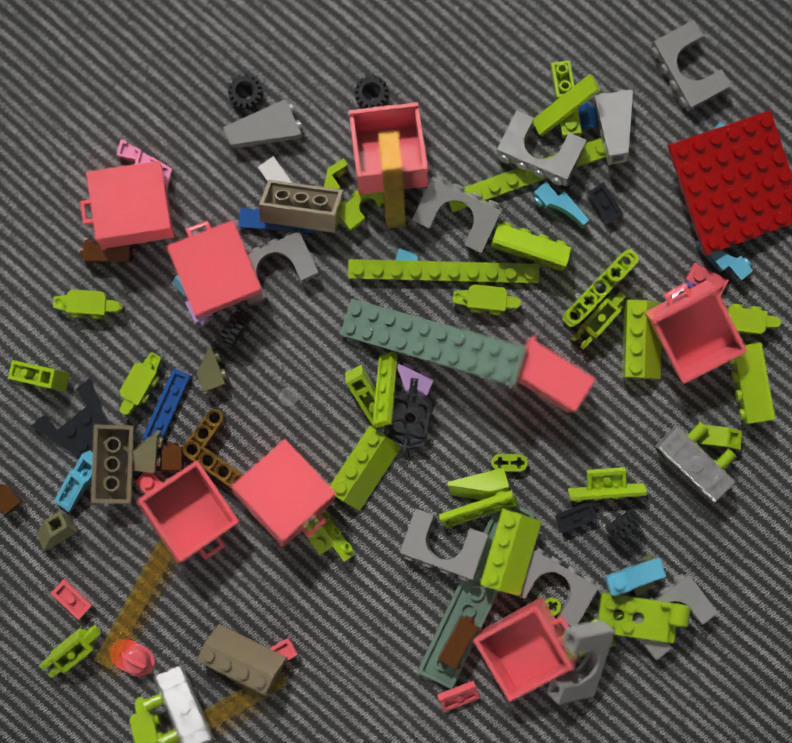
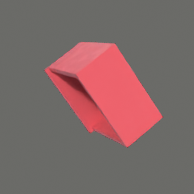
[349,102,428,195]
[80,161,174,250]
[167,220,262,319]
[645,280,747,384]
[518,335,595,413]
[232,439,336,548]
[136,460,240,564]
[473,597,578,702]

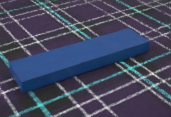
[239,208,315,234]
[142,368,192,440]

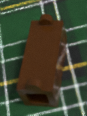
[80,237,133,263]
[438,615,482,670]

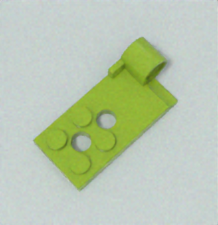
[597,592,691,643]

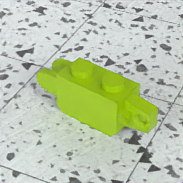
[453,284,521,315]
[53,289,123,319]
[571,291,626,349]
[726,304,781,335]
[120,352,162,415]
[40,624,101,678]
[130,697,164,743]

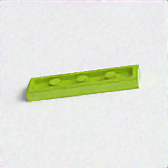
[534,74,601,136]
[372,351,398,428]
[439,490,518,528]

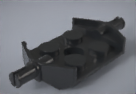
[387,378,432,460]

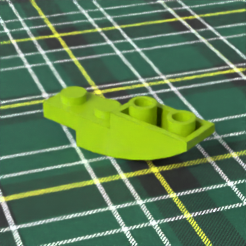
[551,60,582,138]

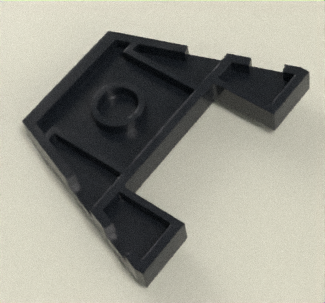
[31,378,109,458]

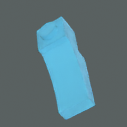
[533,182,589,228]
[695,240,753,282]
[54,450,93,512]
[605,558,666,596]

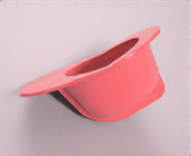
[110,639,155,677]

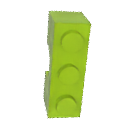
[340,190,385,232]

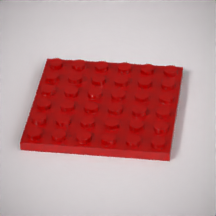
[667,110,792,255]

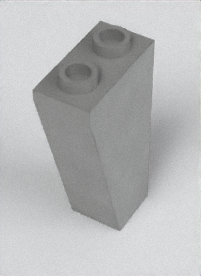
[593,89,633,165]
[223,99,304,148]

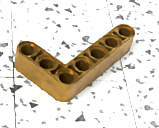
[378,131,406,228]
[183,409,245,488]

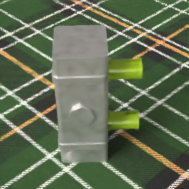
[655,422,737,502]
[143,666,215,743]

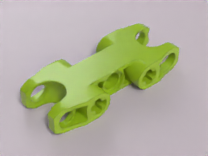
[562,249,639,328]

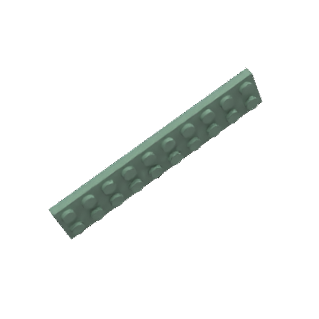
[340,298,528,386]
[417,505,535,689]

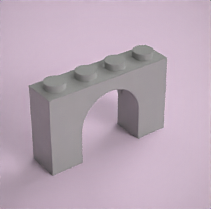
[651,20,731,112]
[497,111,586,186]
[412,175,502,253]
[247,230,319,307]
[400,509,490,582]
[520,546,599,626]
[633,574,718,660]
[547,620,615,704]

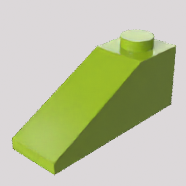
[8,360,70,392]
[345,364,376,427]
[447,468,510,500]

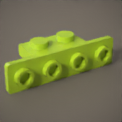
[568,467,647,502]
[305,510,355,562]

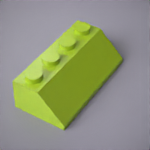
[490,222,571,271]
[622,300,662,379]
[729,342,775,424]
[330,426,401,511]
[480,509,542,596]

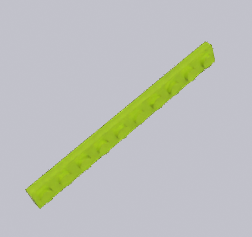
[448,138,631,213]
[348,259,539,283]

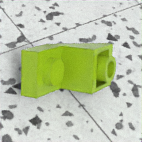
[324,158,349,190]
[697,425,742,450]

